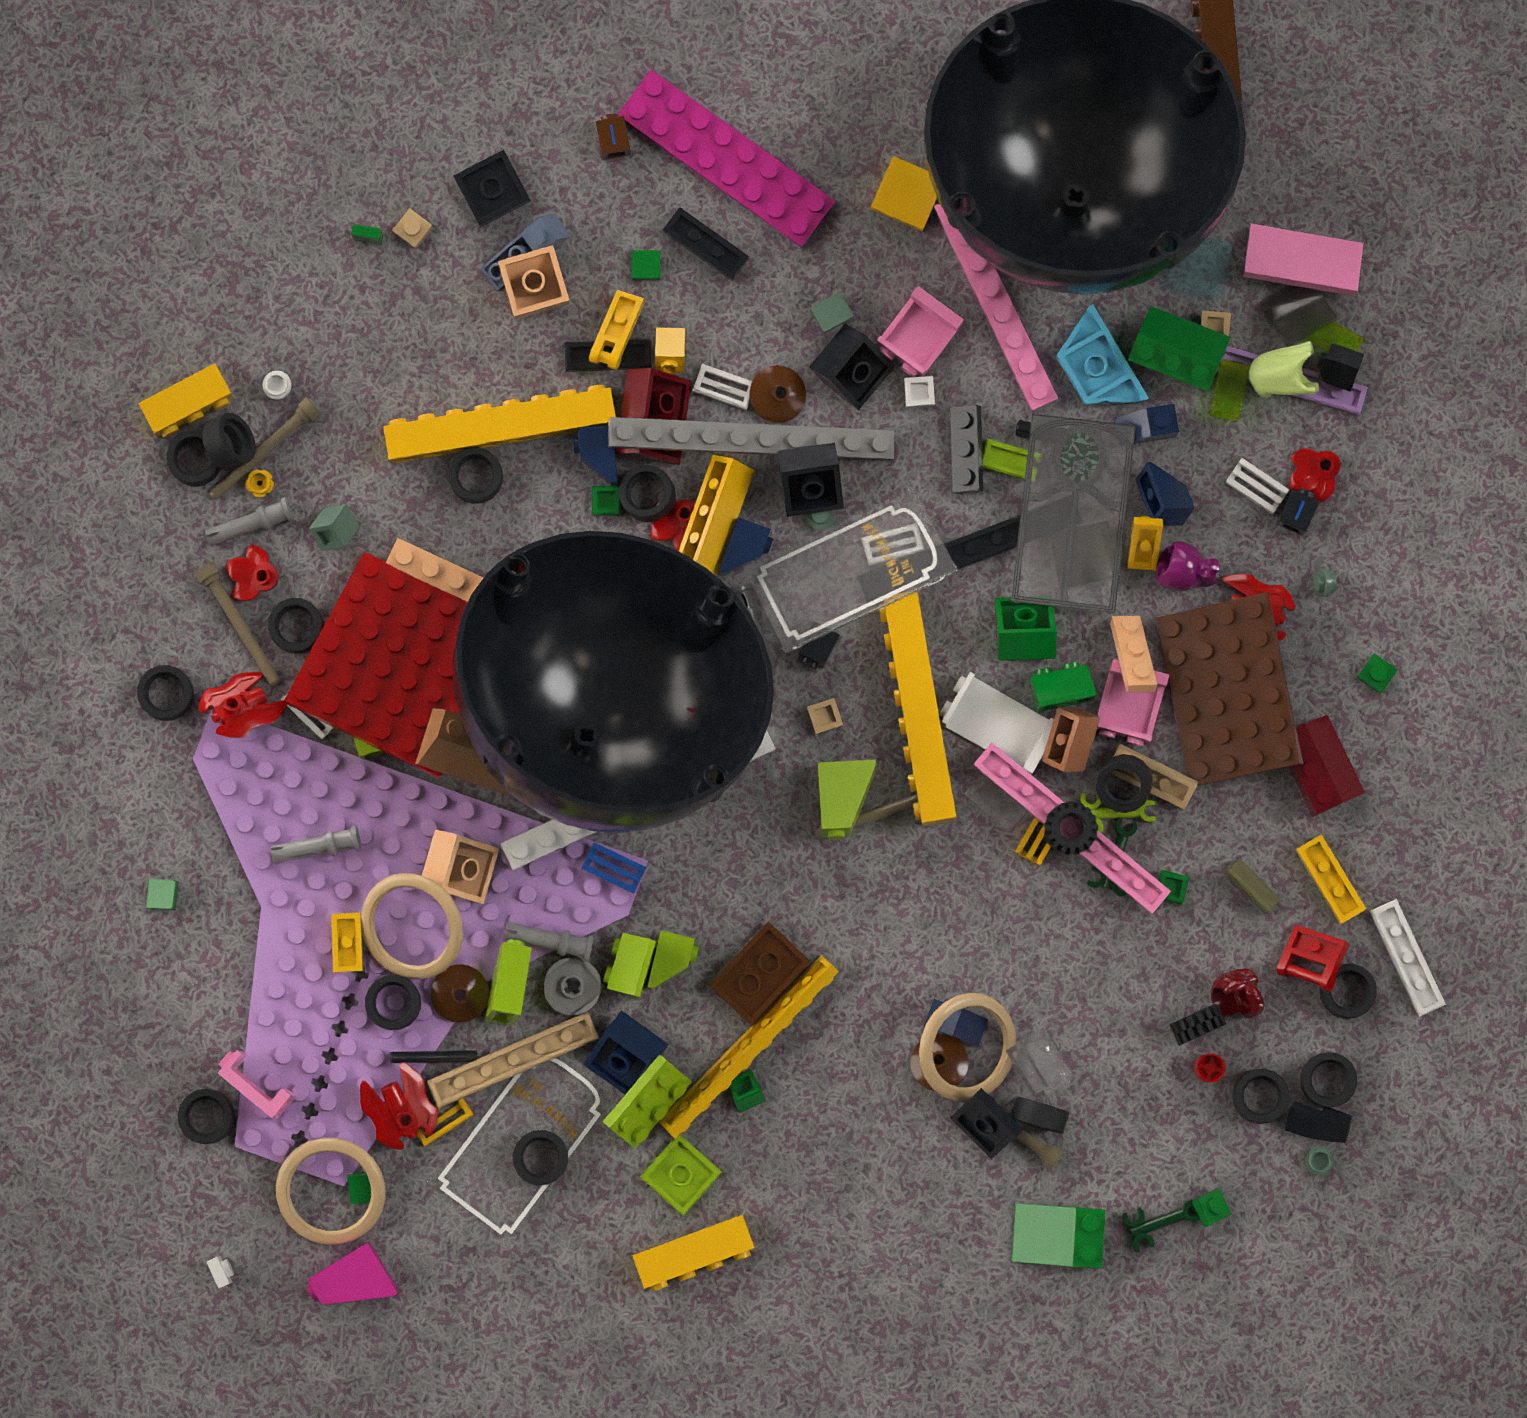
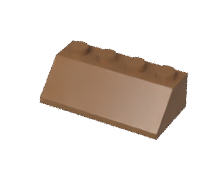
[415,708,513,797]

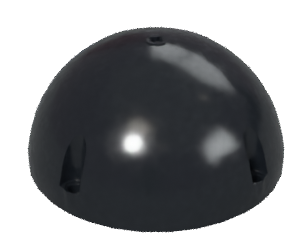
[924,0,1246,295]
[452,531,774,833]

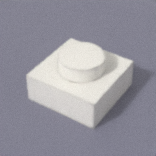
[904,376,935,408]
[207,1256,234,1288]

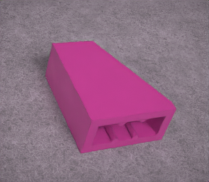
[306,1242,400,1305]

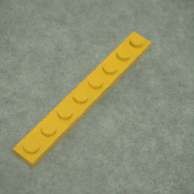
[658,955,839,1139]

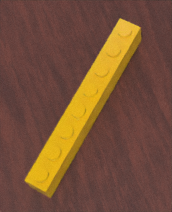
[383,385,616,464]
[879,591,957,827]

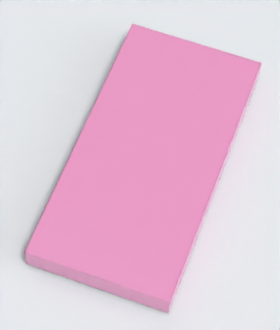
[1243,224,1364,296]

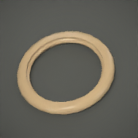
[361,873,463,980]
[919,993,1017,1102]
[275,1138,386,1245]

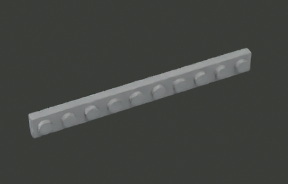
[608,417,894,460]

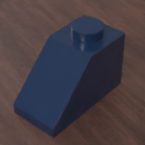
[1115,404,1179,446]
[573,426,618,486]
[1135,462,1194,526]
[718,517,773,576]

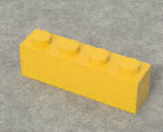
[679,455,755,576]
[632,1214,755,1292]

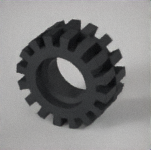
[1044,801,1098,855]
[1169,1003,1226,1046]

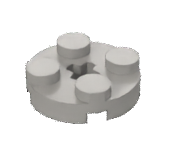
[544,958,602,1016]

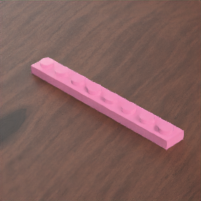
[934,204,1058,412]
[973,742,1171,914]

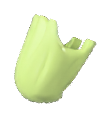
[1249,341,1319,399]

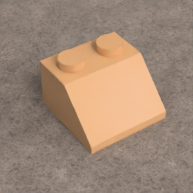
[498,245,569,320]
[422,830,499,904]

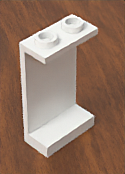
[939,672,1054,775]

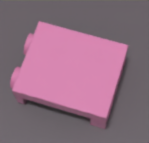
[876,286,964,377]
[1097,659,1169,747]
[218,1050,297,1119]

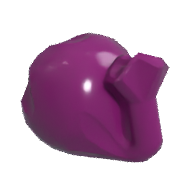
[1155,541,1220,591]

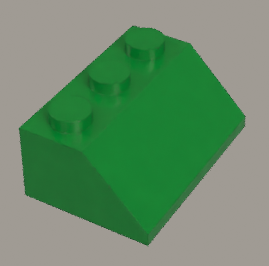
[1128,306,1231,391]

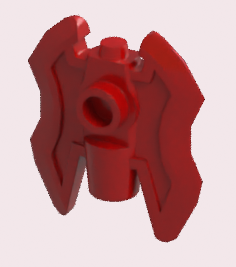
[1222,574,1296,642]
[199,672,287,738]
[360,1062,438,1150]

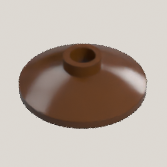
[749,365,806,423]
[431,964,489,1023]
[910,1034,969,1091]

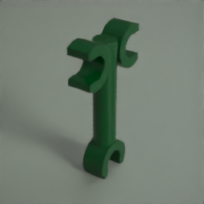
[1086,818,1137,897]
[1122,1200,1200,1253]

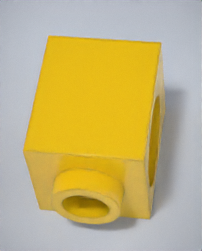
[655,328,685,374]

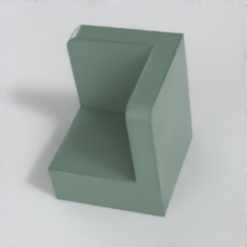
[810,291,854,333]
[309,504,359,551]

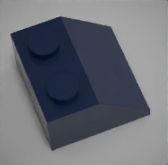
[584,1010,669,1094]

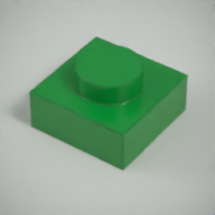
[1357,653,1398,694]
[1192,1188,1231,1228]

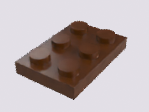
[709,921,811,1025]

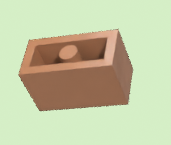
[1042,707,1100,772]

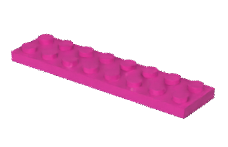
[618,70,836,248]

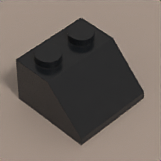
[809,324,894,411]

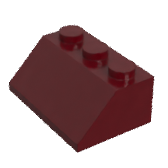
[615,368,692,465]
[1289,715,1365,817]

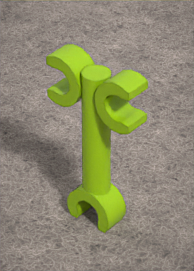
[1080,793,1156,833]

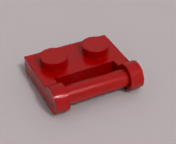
[1277,925,1349,992]

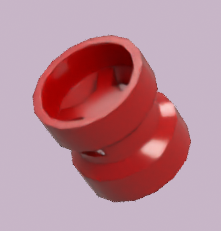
[1194,1053,1226,1083]

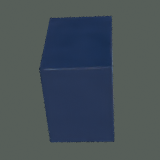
[924,999,988,1047]

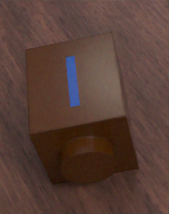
[596,114,631,160]

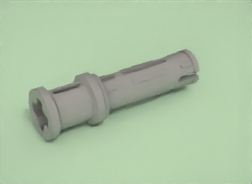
[205,497,294,547]
[271,825,361,864]
[503,921,594,962]

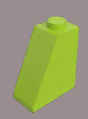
[818,759,876,841]
[484,939,532,1026]

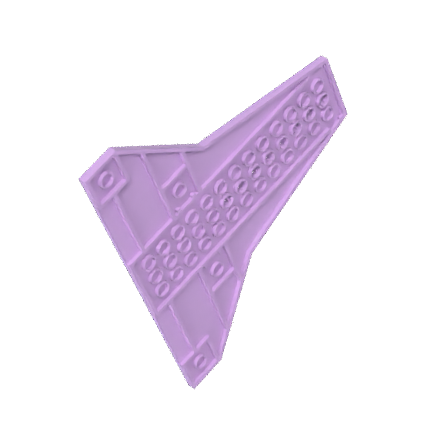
[193,710,648,1186]

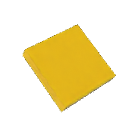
[870,156,937,232]

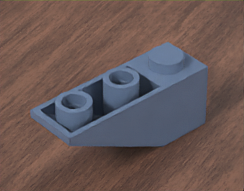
[481,214,571,291]

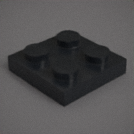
[453,149,531,228]
[950,1088,1023,1159]

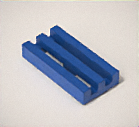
[581,842,647,894]

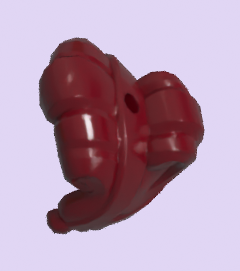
[1211,968,1265,1019]

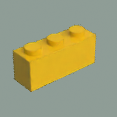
[138,363,234,438]

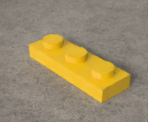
[1295,834,1366,924]

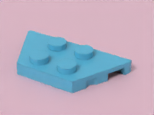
[1056,304,1149,406]

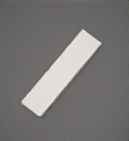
[1369,899,1446,1017]

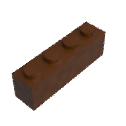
[1191,0,1242,103]

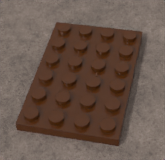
[1156,593,1303,786]

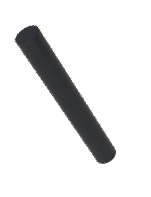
[389,1050,478,1063]

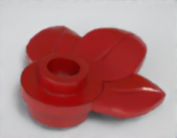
[1289,448,1341,503]
[651,499,696,551]
[225,545,279,601]

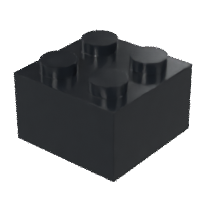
[778,442,844,517]

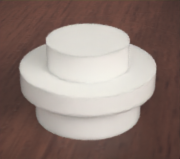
[262,371,292,400]

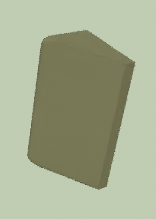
[1225,859,1280,913]

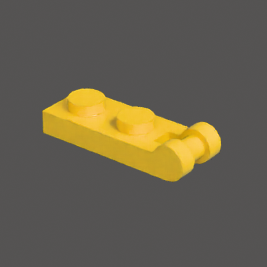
[589,290,644,370]

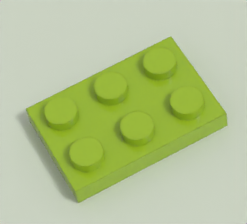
[603,1054,692,1149]

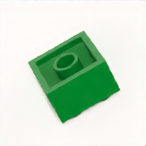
[995,596,1057,661]
[1029,662,1097,713]

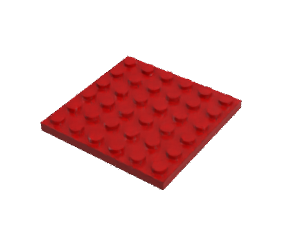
[284,551,468,779]

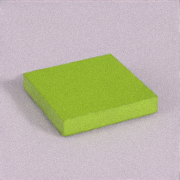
[640,1134,722,1216]

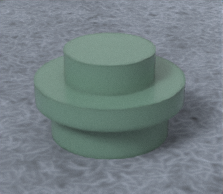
[805,510,834,530]
[1313,568,1337,597]
[1304,1146,1334,1176]

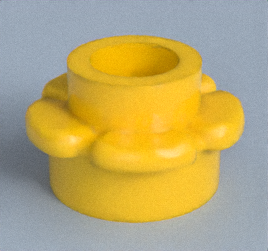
[245,469,274,497]

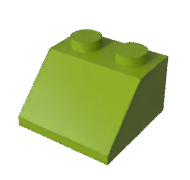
[603,933,657,999]

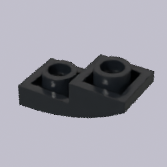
[1285,1101,1353,1143]

